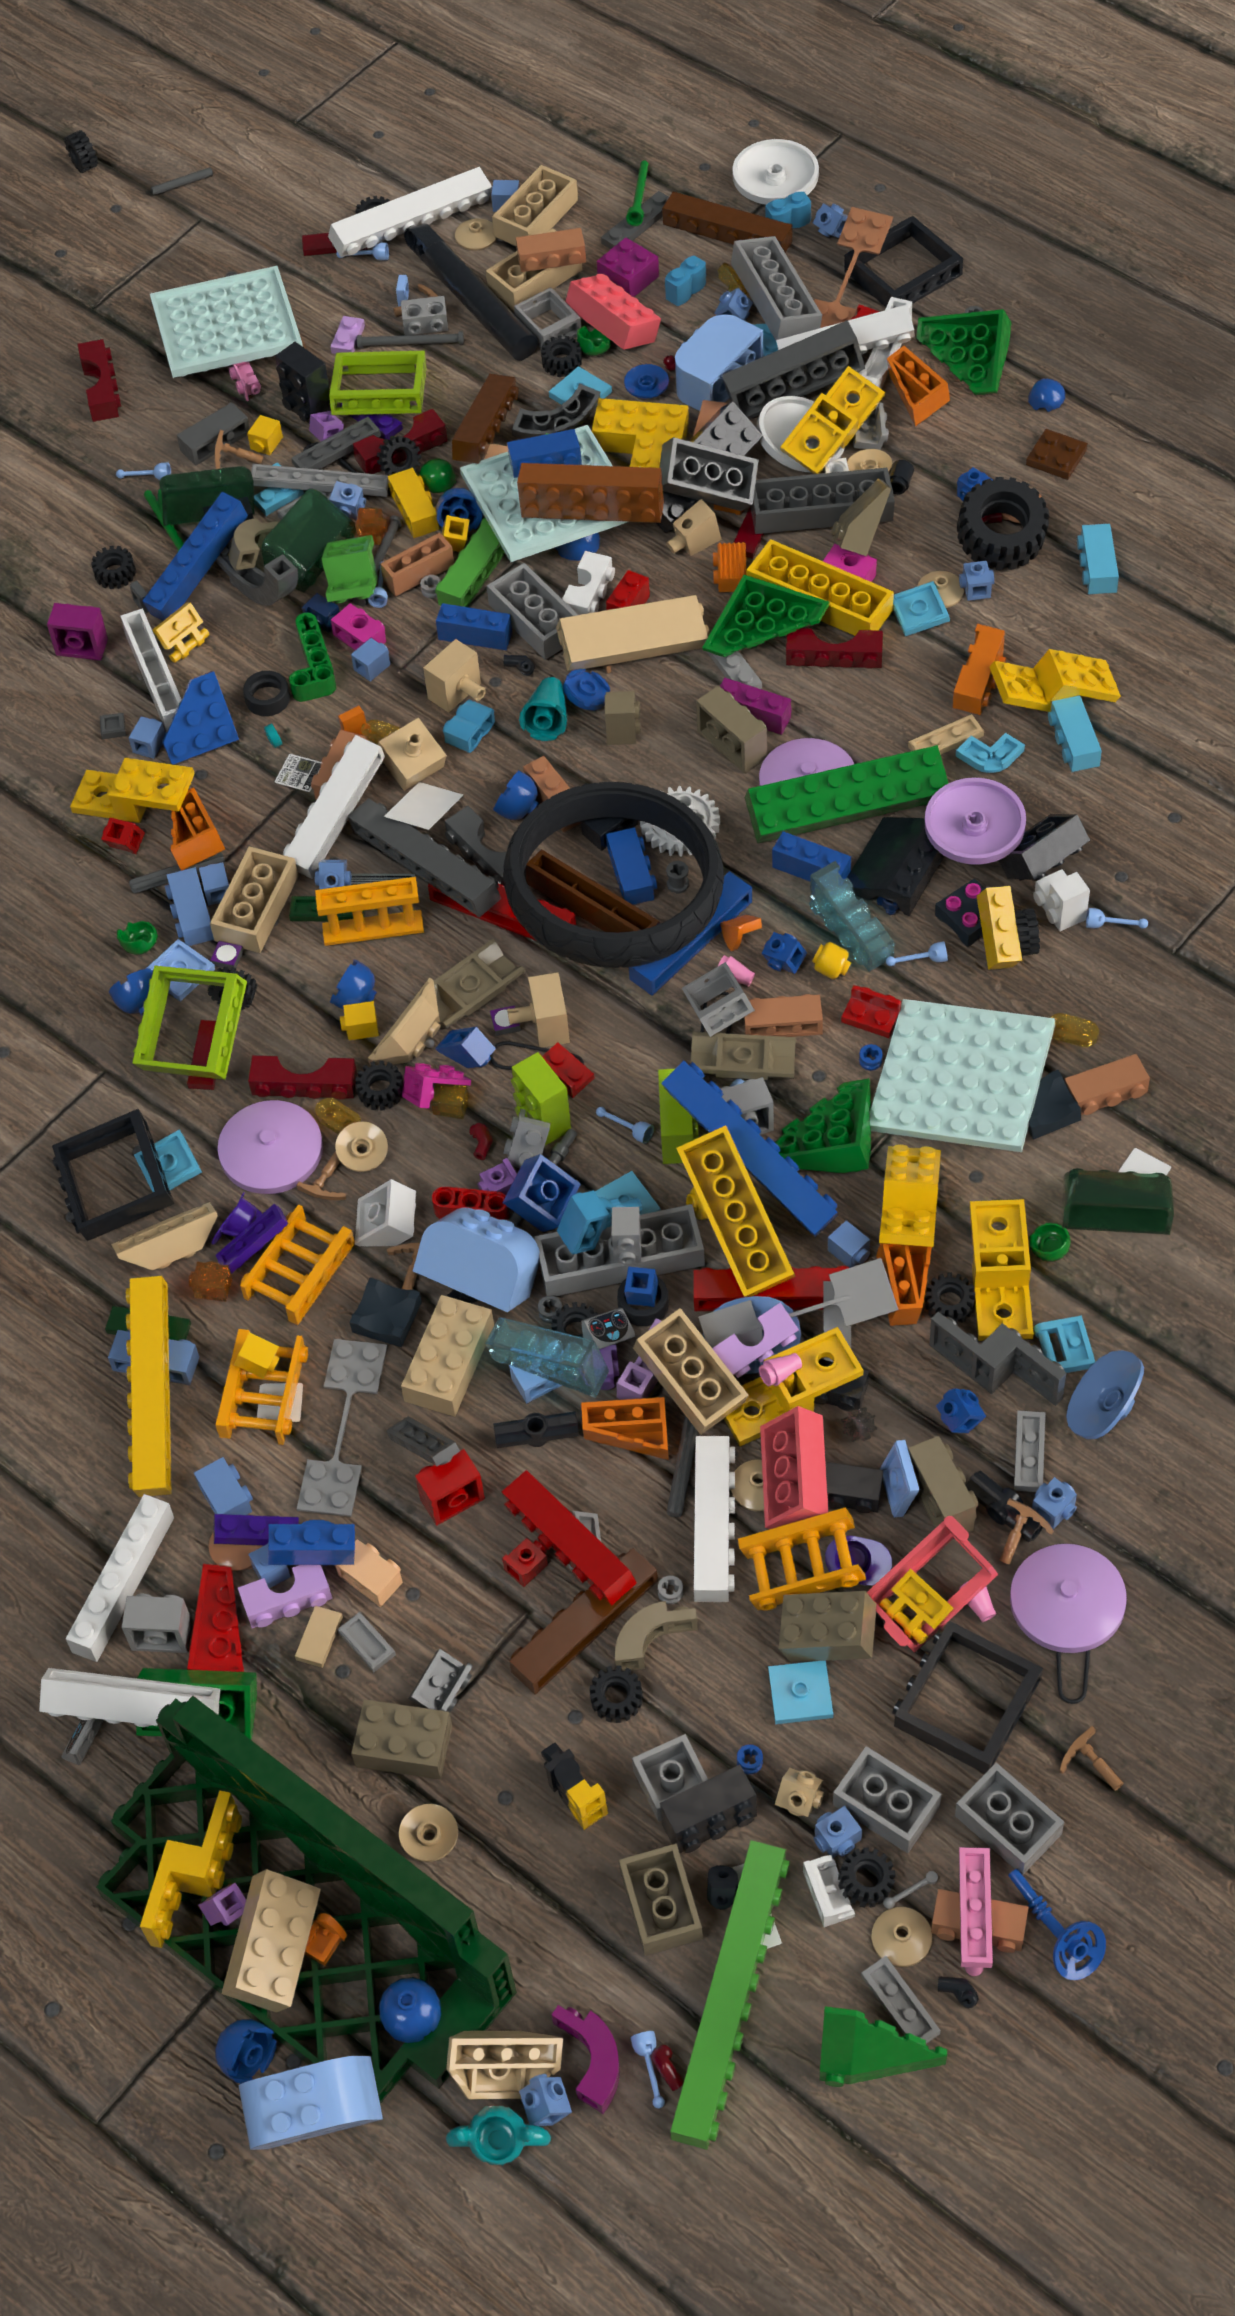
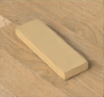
[908,714,984,755]

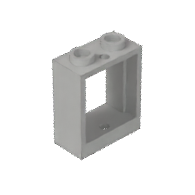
[514,287,581,350]
[682,962,755,1037]

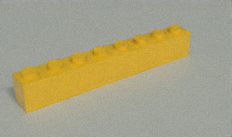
[126,1276,172,1497]

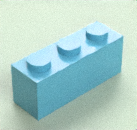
[1077,524,1119,594]
[1048,695,1102,772]

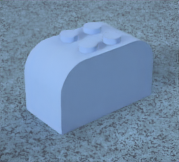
[675,315,763,411]
[413,1208,540,1312]
[238,2056,383,2150]

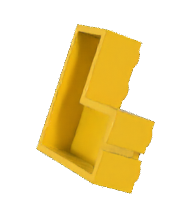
[592,398,689,468]

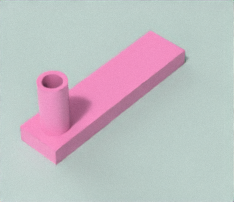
[959,1847,993,1976]

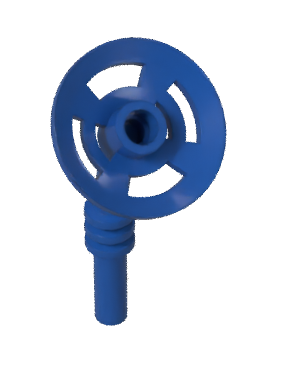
[1008,1868,1106,1980]

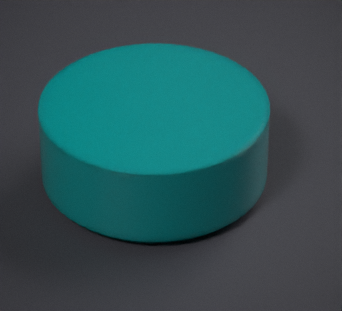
[264,723,283,749]

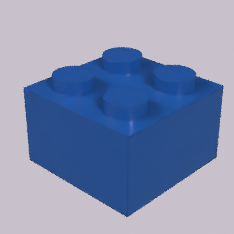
[503,1154,581,1233]

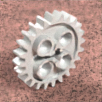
[640,786,720,857]

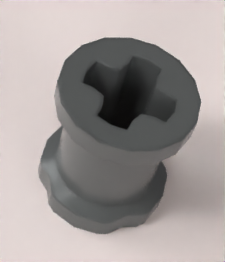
[666,861,689,894]

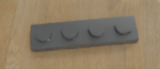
[601,191,669,249]
[291,417,381,469]
[386,1416,460,1466]

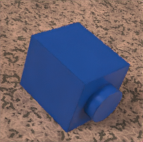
[624,1266,658,1307]

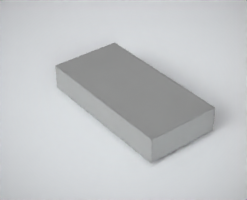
[337,1612,396,1673]

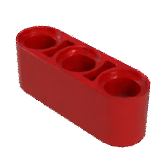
[432,1187,510,1221]

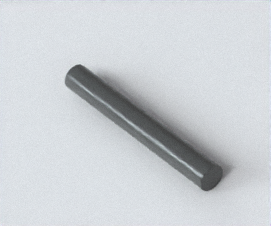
[151,167,213,196]

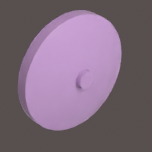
[759,738,854,786]
[925,778,1026,864]
[218,1100,323,1194]
[1010,1544,1127,1653]

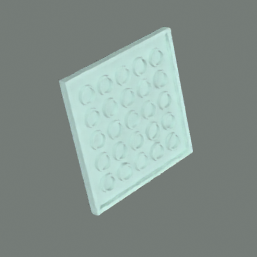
[150,266,303,378]
[460,425,627,562]
[870,999,1055,1152]

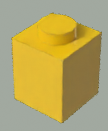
[247,415,283,455]
[442,515,469,552]
[340,1001,379,1040]
[234,1332,280,1379]

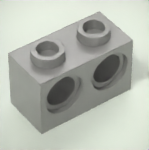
[401,296,448,335]
[612,1207,641,1265]

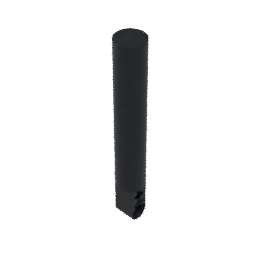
[404,224,538,361]

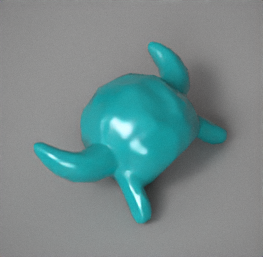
[446,2106,551,2165]

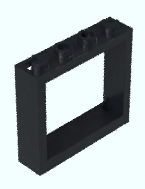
[844,216,963,307]
[52,1109,174,1241]
[892,1621,1043,1774]

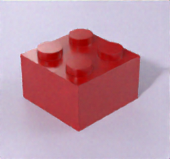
[415,1449,485,1526]

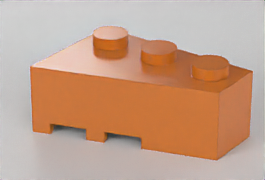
[887,346,950,427]
[953,624,1006,715]
[171,787,225,871]
[876,1243,932,1326]
[581,1397,669,1460]

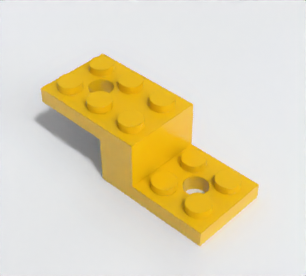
[780,366,885,474]
[990,649,1121,712]
[70,758,195,823]
[879,1145,941,1247]
[969,1199,1034,1341]
[724,1327,864,1446]
[140,1790,242,1948]

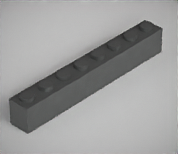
[347,798,501,918]

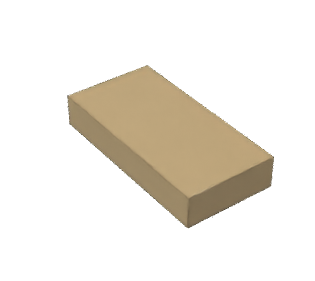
[295,1606,343,1668]

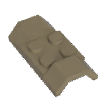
[414,939,526,1029]
[691,1032,796,1080]

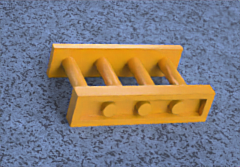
[315,877,424,946]
[240,1204,355,1325]
[216,1329,308,1445]
[738,1507,866,1611]

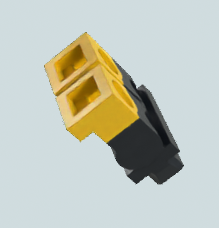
[541,1742,608,1830]

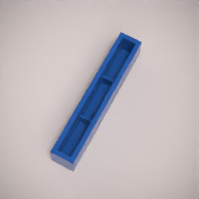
[143,492,248,621]
[629,871,752,996]

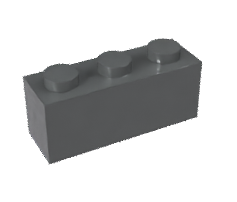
[177,402,250,466]

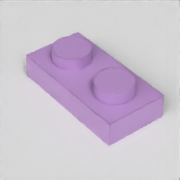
[330,316,365,354]

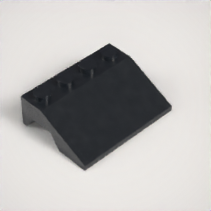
[841,817,944,916]

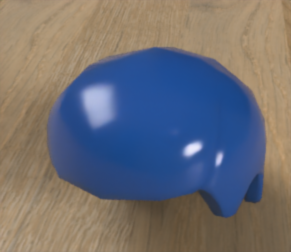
[1028,378,1065,412]

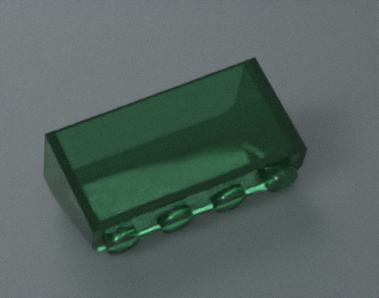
[157,466,254,526]
[261,488,356,593]
[1062,1168,1174,1235]

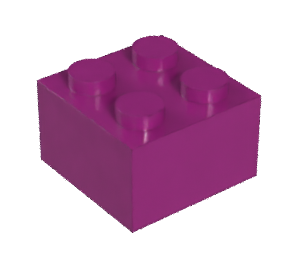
[596,237,659,297]
[47,603,108,660]

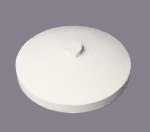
[733,139,819,205]
[756,396,845,473]

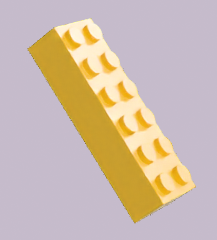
[746,539,894,636]
[676,1125,796,1297]

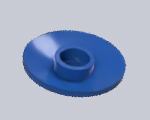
[624,364,669,399]

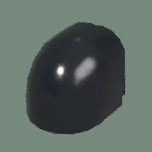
[707,1865,738,1910]

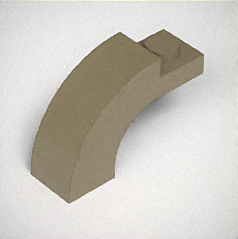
[229,518,285,570]
[615,1601,698,1671]

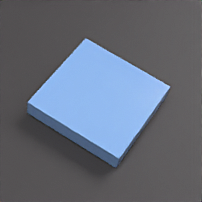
[147,939,215,1002]
[880,1440,919,1517]

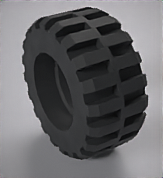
[956,477,1049,570]

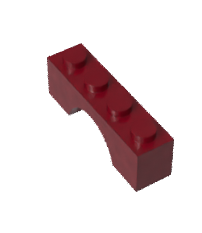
[77,339,122,422]
[353,409,447,474]
[786,628,883,668]
[248,1055,357,1100]

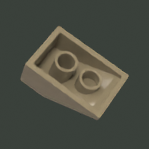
[831,479,891,556]

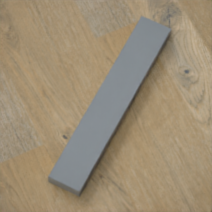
[250,464,389,497]

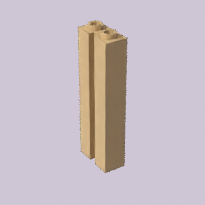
[556,595,710,672]

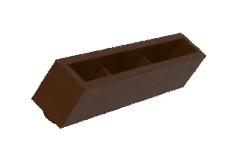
[662,191,792,253]
[452,374,519,464]
[526,849,660,933]
[509,1548,658,1695]

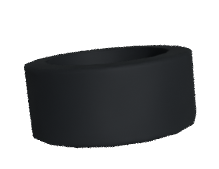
[243,670,290,716]
[617,1276,669,1326]

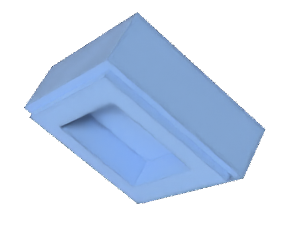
[396,275,409,307]

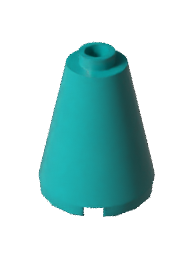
[519,677,567,741]

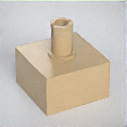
[423,639,486,713]
[378,718,447,791]
[507,972,570,1048]

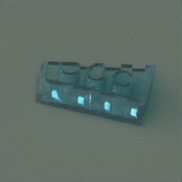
[809,861,895,972]
[485,1317,609,1398]

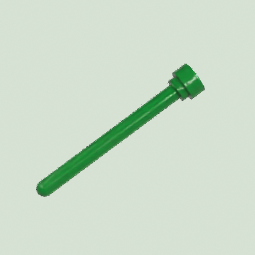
[626,160,649,226]
[144,490,184,553]

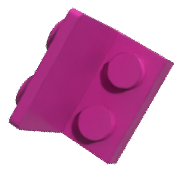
[401,1063,471,1108]

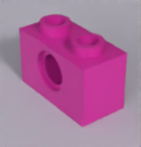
[823,544,877,582]
[331,603,386,650]

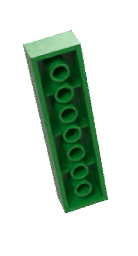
[744,745,949,844]

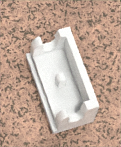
[803,1855,855,1927]

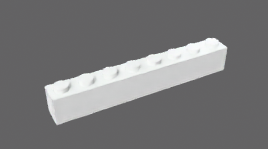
[328,167,492,257]

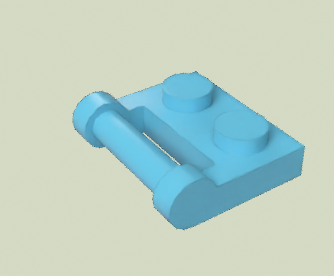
[1033,1315,1095,1373]

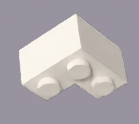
[1033,869,1090,931]

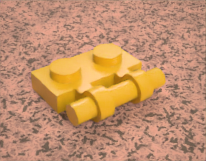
[152,602,210,663]
[879,1568,954,1644]

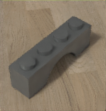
[445,806,526,886]

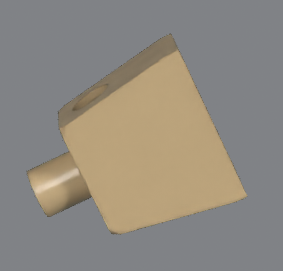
[666,499,722,556]

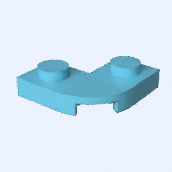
[956,733,1025,773]

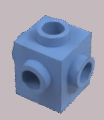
[813,203,848,238]
[714,288,753,320]
[329,481,366,520]
[959,561,994,601]
[315,860,351,889]
[1032,1477,1077,1530]
[814,1806,862,1858]
[519,2074,572,2126]

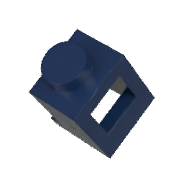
[302,593,339,633]

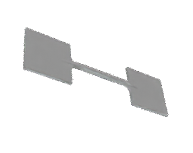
[698,1258,899,1348]
[297,1339,387,1517]

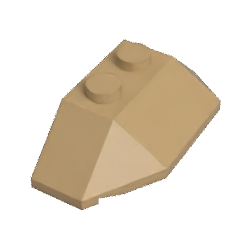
[368,978,441,1066]
[111,1202,218,1270]
[446,2031,563,2099]

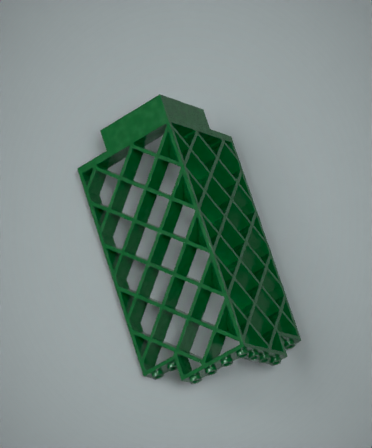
[96,1696,517,2104]

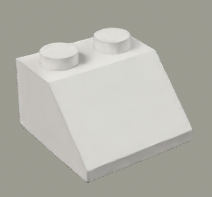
[355,1179,416,1246]

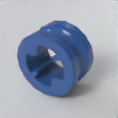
[859,1044,883,1071]
[737,1745,763,1775]

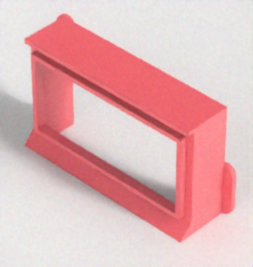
[867,1516,998,1653]

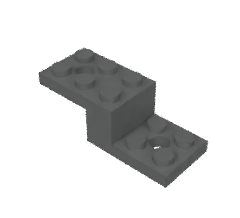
[929,1312,1066,1406]

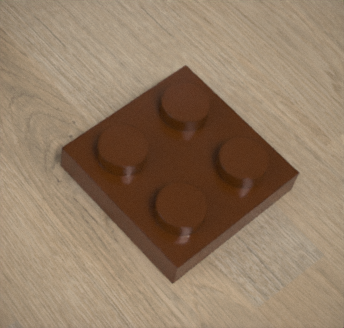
[1026,429,1088,480]

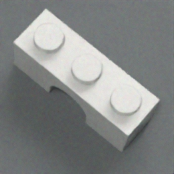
[562,551,615,615]

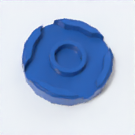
[563,669,610,711]

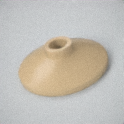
[455,218,497,251]
[847,449,892,472]
[917,571,964,608]
[335,1122,388,1172]
[731,1460,764,1511]
[399,1804,458,1862]
[872,1907,932,1967]

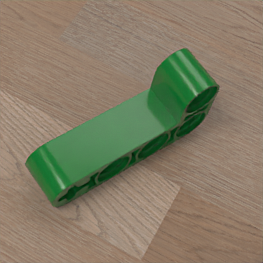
[289,612,336,702]

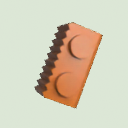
[713,542,746,592]

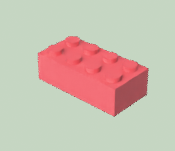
[565,274,661,350]
[760,1406,828,1529]

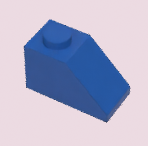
[435,1027,496,1068]

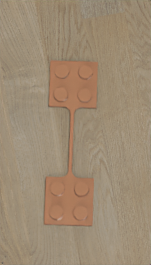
[814,207,893,328]

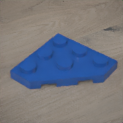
[162,671,239,765]

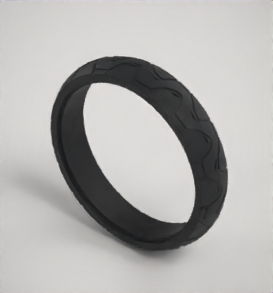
[503,782,724,968]

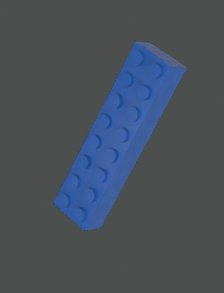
[661,1061,838,1238]

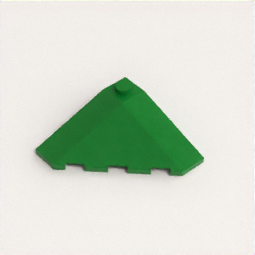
[916,309,1012,395]
[702,575,830,657]
[775,1078,871,1173]
[819,2006,947,2087]

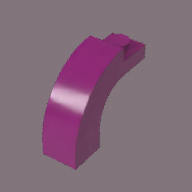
[551,2005,620,2114]

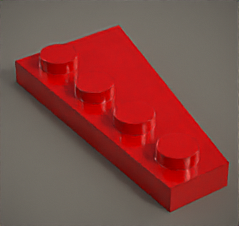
[187,1564,244,1672]

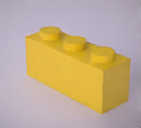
[387,468,439,538]
[977,886,1022,970]

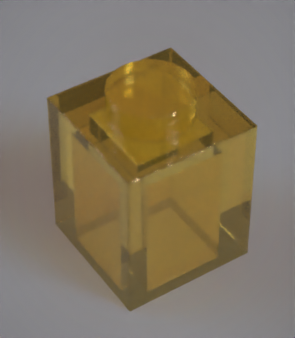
[430,1083,469,1119]

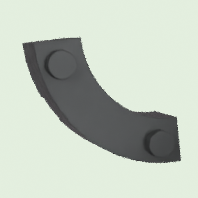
[512,383,601,439]

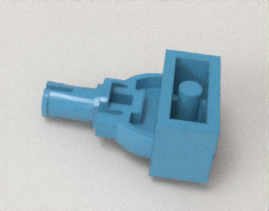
[557,1190,642,1255]

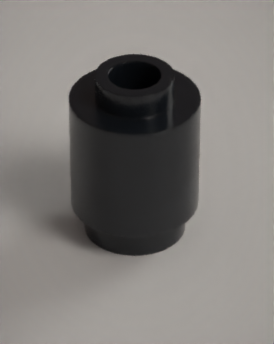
[889,460,914,495]

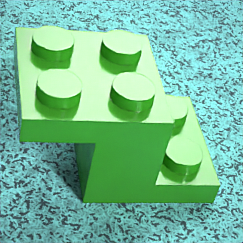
[322,535,378,603]

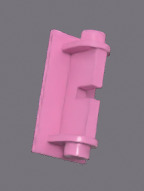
[228,362,261,401]

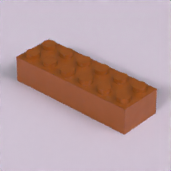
[517,463,664,523]

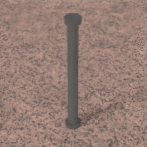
[357,331,464,349]
[352,515,403,606]

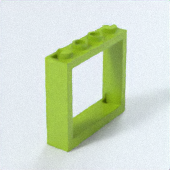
[329,351,427,415]
[132,965,247,1080]

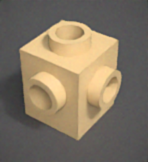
[775,1768,824,1817]

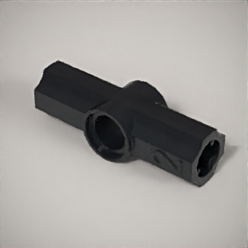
[493,1411,579,1448]
[965,1470,1044,1542]

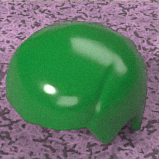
[577,326,611,356]
[419,458,456,493]
[117,921,158,955]
[1029,1223,1071,1262]

